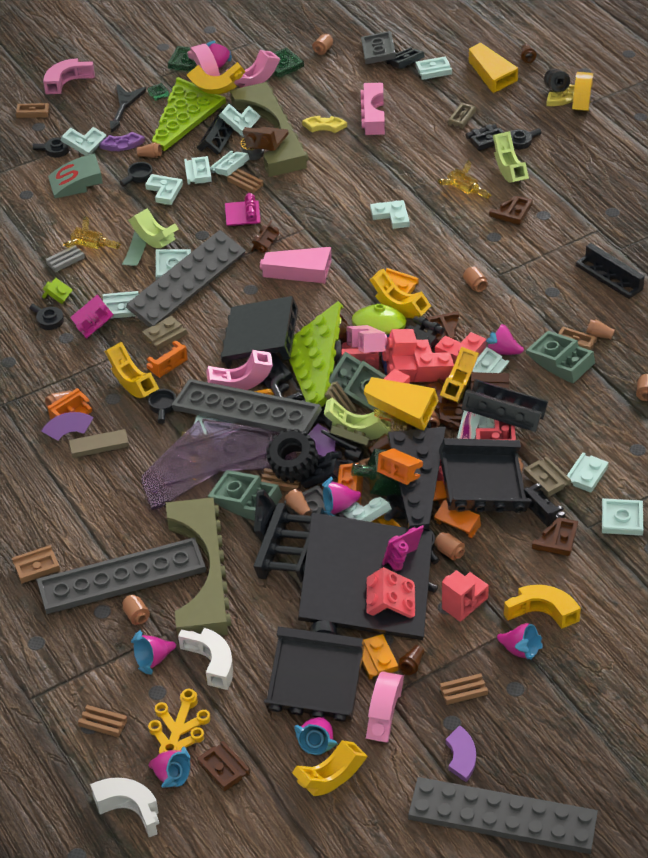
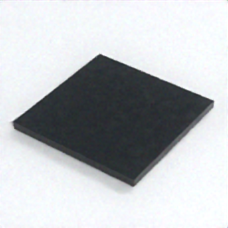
[298,512,433,640]

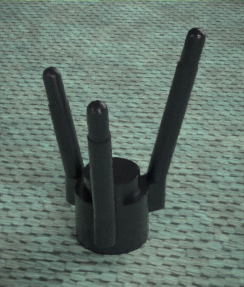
[321,430,364,464]

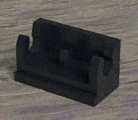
[524,483,565,527]

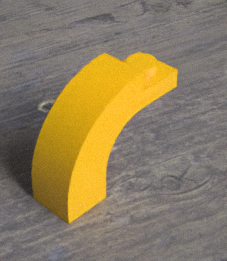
[187,62,246,95]
[572,72,593,111]
[369,269,431,318]
[104,342,159,398]
[440,347,479,403]
[504,585,581,629]
[292,740,368,796]

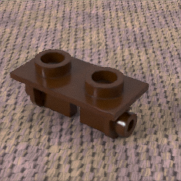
[251,220,279,253]

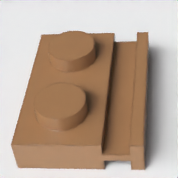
[12,545,60,584]

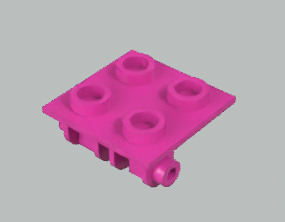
[225,193,261,226]
[70,295,114,339]
[382,525,424,571]

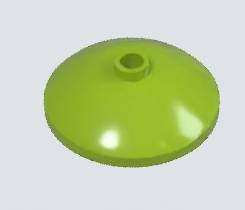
[352,304,406,335]

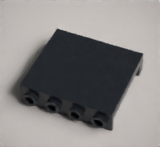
[221,296,298,369]
[439,438,531,513]
[264,627,365,722]

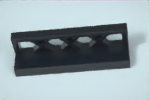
[196,102,242,155]
[576,243,645,299]

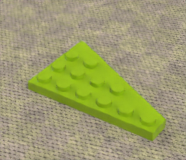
[152,77,226,151]
[289,301,343,407]

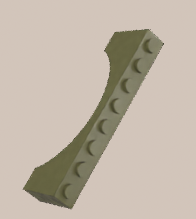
[230,82,309,177]
[166,497,231,641]

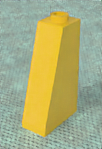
[469,43,518,93]
[364,377,439,430]

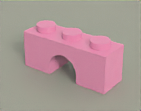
[346,325,388,353]

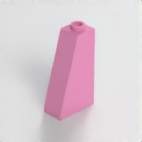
[260,247,332,284]

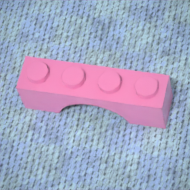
[361,83,385,135]

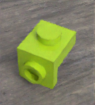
[42,277,73,304]

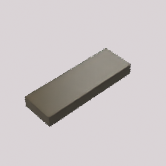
[69,429,129,458]

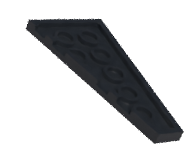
[388,427,446,530]

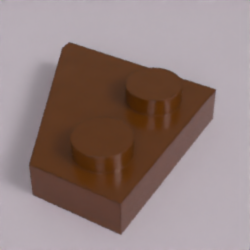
[489,195,533,225]
[427,311,459,346]
[438,403,479,437]
[531,517,578,556]

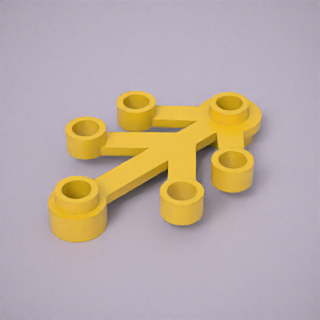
[148,689,210,754]

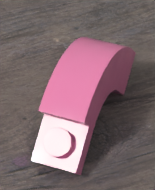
[187,44,220,76]
[226,50,280,88]
[43,58,95,94]
[206,350,273,390]
[366,672,404,742]

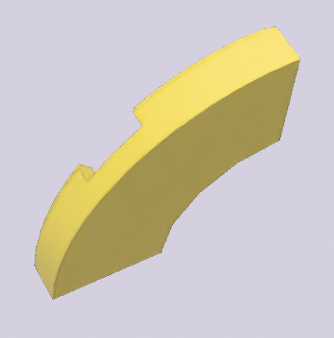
[546,84,575,106]
[302,116,347,133]

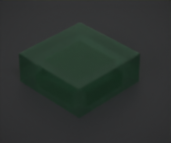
[148,83,169,101]

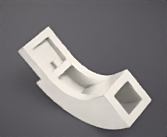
[178,628,233,690]
[90,778,159,837]

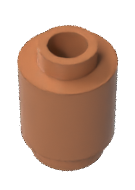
[312,34,333,55]
[463,267,488,292]
[636,374,648,401]
[434,532,465,560]
[122,595,150,625]

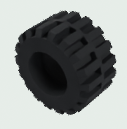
[266,429,319,483]

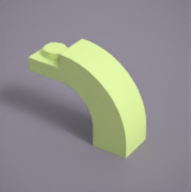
[493,131,529,183]
[128,208,178,248]
[324,398,393,440]

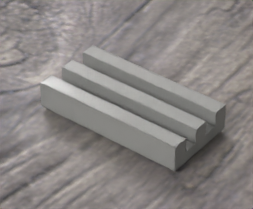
[46,245,85,273]

